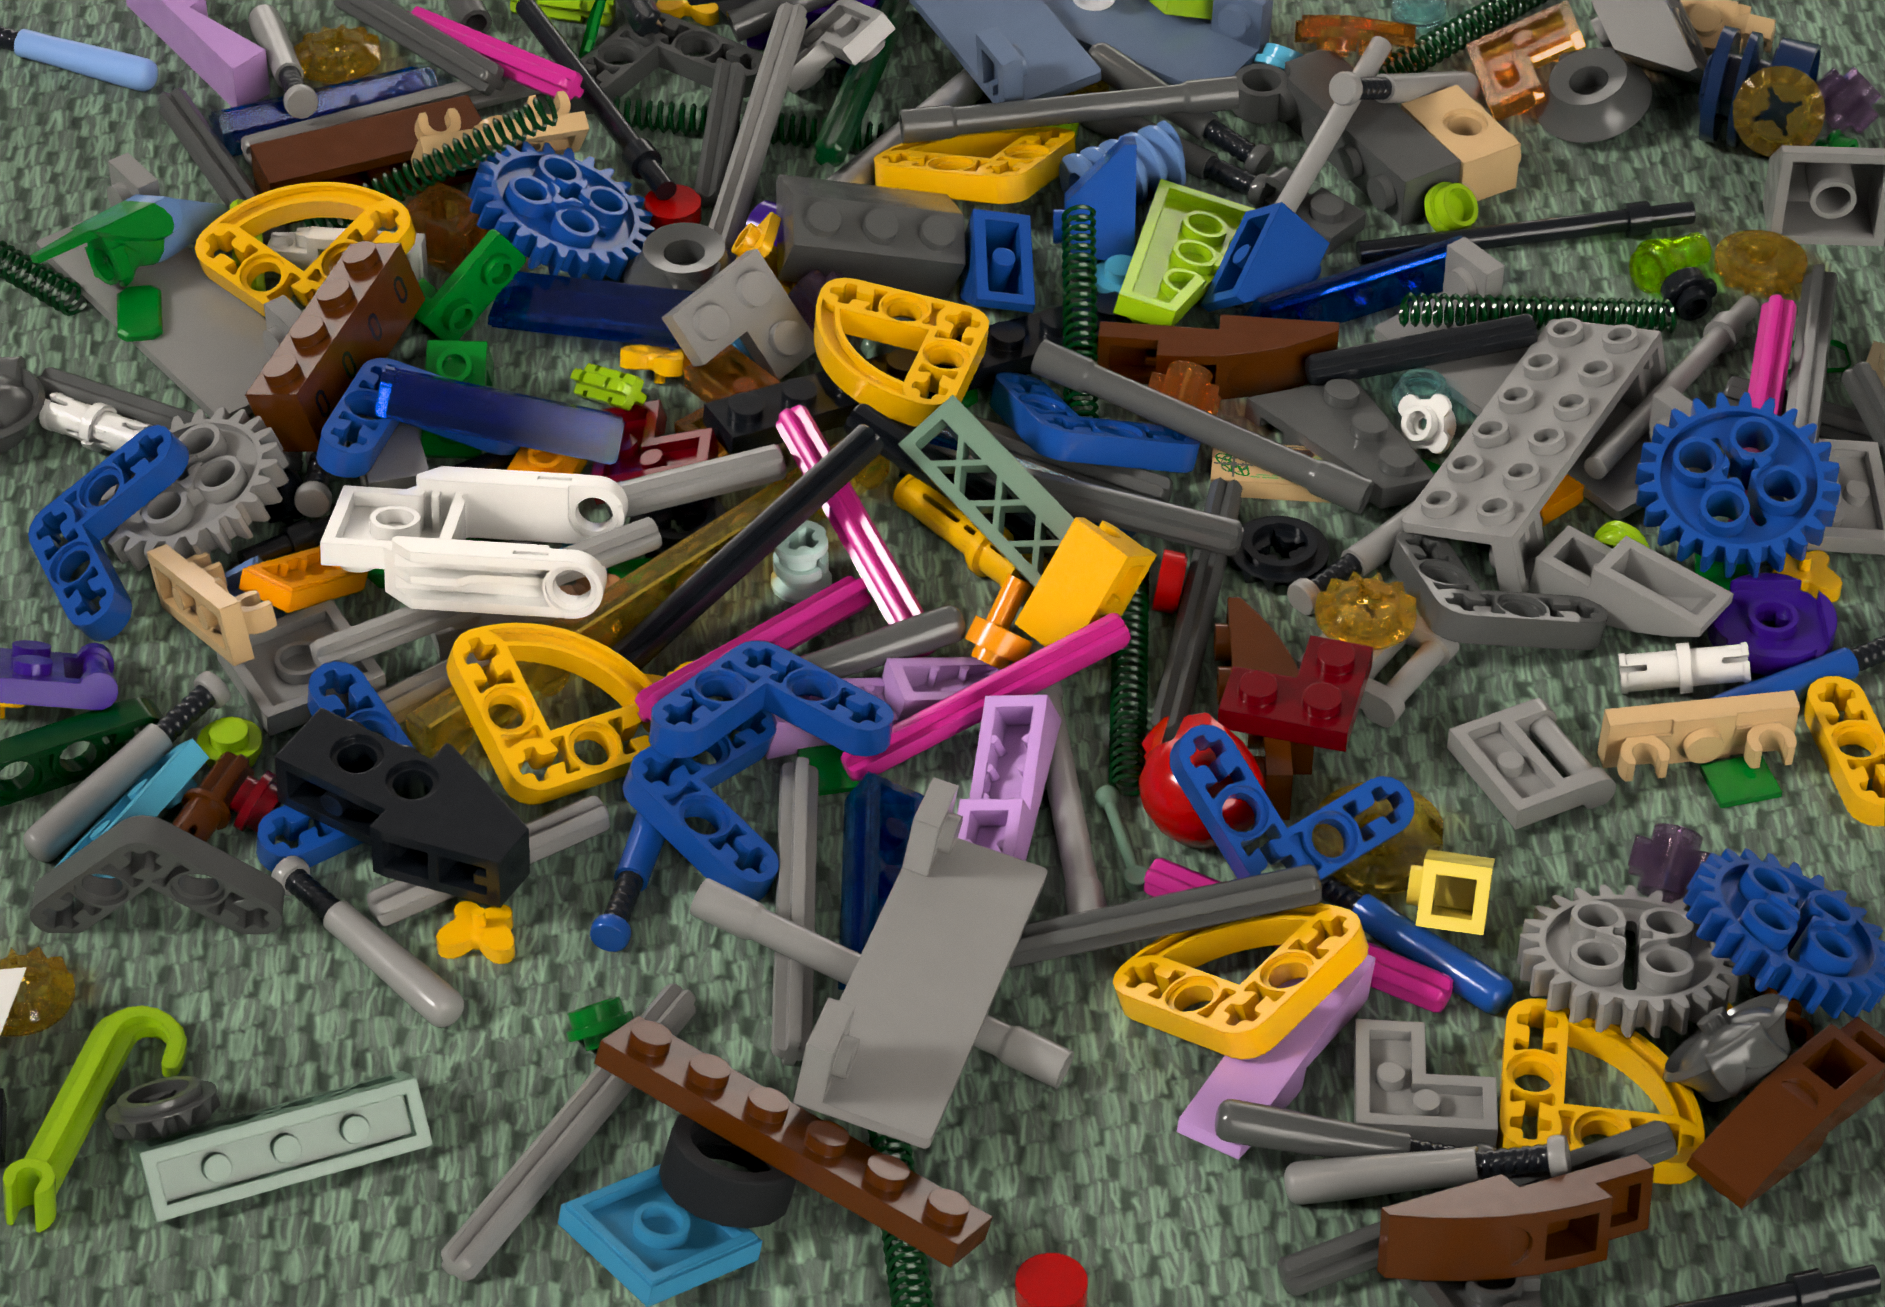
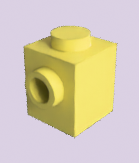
[1406,849,1495,935]

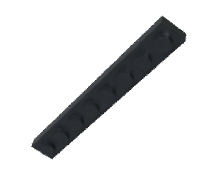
[703,291,1134,455]

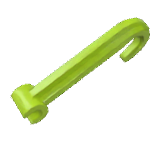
[3,1005,187,1233]

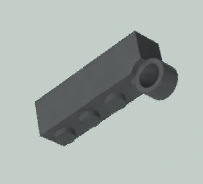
[1233,46,1461,226]

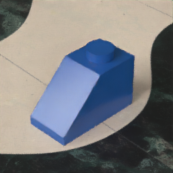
[1053,136,1137,260]
[1201,202,1330,312]
[959,209,1035,313]

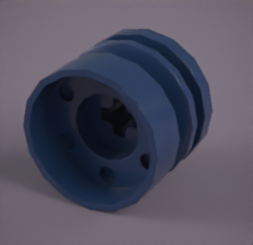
[1698,26,1821,155]

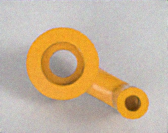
[965,574,1033,670]

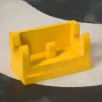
[1014,517,1157,647]

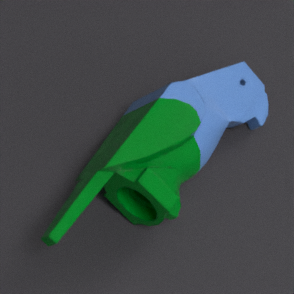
[30,194,228,287]

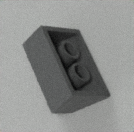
[776,174,966,299]

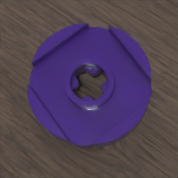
[1707,573,1837,676]

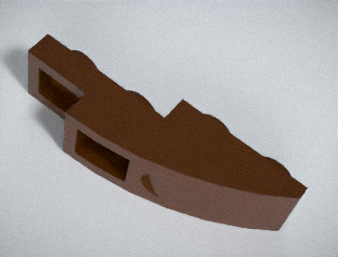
[1097,314,1339,401]
[1213,597,1314,820]
[1686,1016,1885,1210]
[1377,1154,1654,1281]

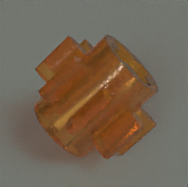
[1148,361,1222,424]

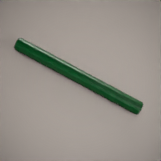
[814,0,908,167]

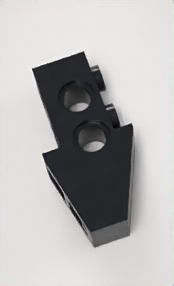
[274,708,530,908]

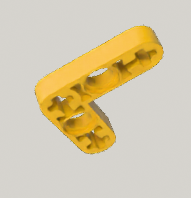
[1804,676,1885,826]

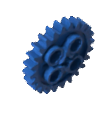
[468,141,655,284]
[1635,392,1841,578]
[1683,848,1885,1019]

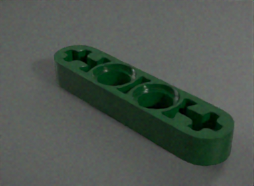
[0,697,163,807]

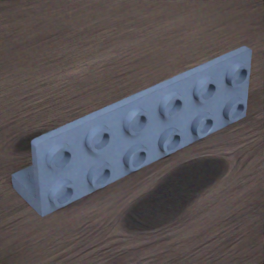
[909,0,1101,103]
[1043,0,1273,85]

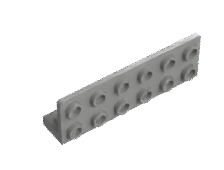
[36,153,302,418]
[1374,237,1705,520]
[1401,318,1667,593]
[793,777,1048,1149]

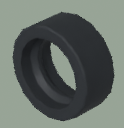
[659,1114,797,1229]

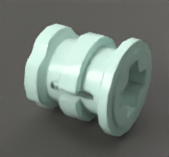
[771,520,832,604]

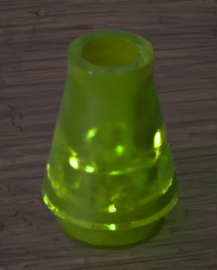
[1629,232,1712,295]

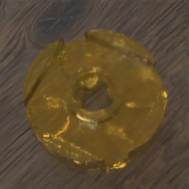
[1312,782,1444,900]

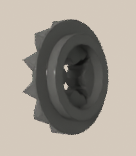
[105,1076,220,1142]

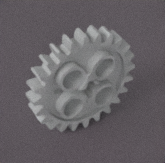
[99,407,289,571]
[1517,885,1740,1038]

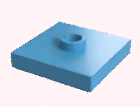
[558,1164,762,1307]

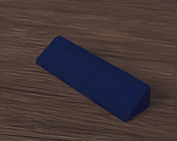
[208,64,438,157]
[1243,235,1463,324]
[488,271,695,349]
[375,365,625,465]
[838,771,924,990]

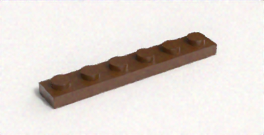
[594,1016,993,1268]

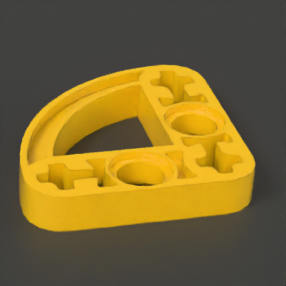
[874,126,1076,204]
[195,182,416,317]
[814,278,989,427]
[446,623,653,805]
[1113,903,1369,1060]
[1496,998,1705,1185]

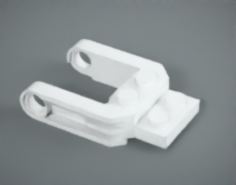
[320,466,628,619]

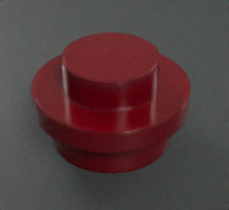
[229,770,282,833]

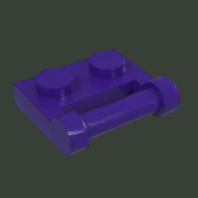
[0,640,118,710]

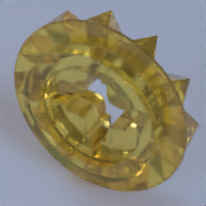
[294,24,382,84]
[1733,66,1825,157]
[1714,230,1808,298]
[1315,571,1417,650]
[0,946,75,1037]

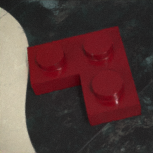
[591,399,719,505]
[1218,635,1374,752]

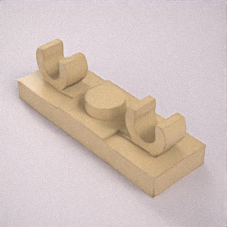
[411,91,590,178]
[147,544,277,666]
[1597,690,1800,782]

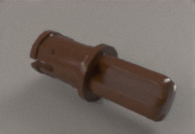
[171,752,254,842]

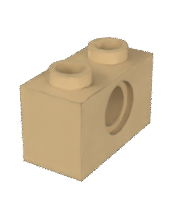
[1401,85,1521,201]

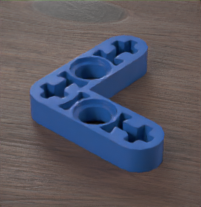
[316,358,530,478]
[989,372,1201,473]
[28,425,189,642]
[649,640,894,759]
[256,661,415,872]
[622,700,779,901]
[1170,724,1414,881]

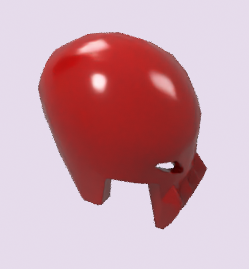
[1139,713,1267,849]

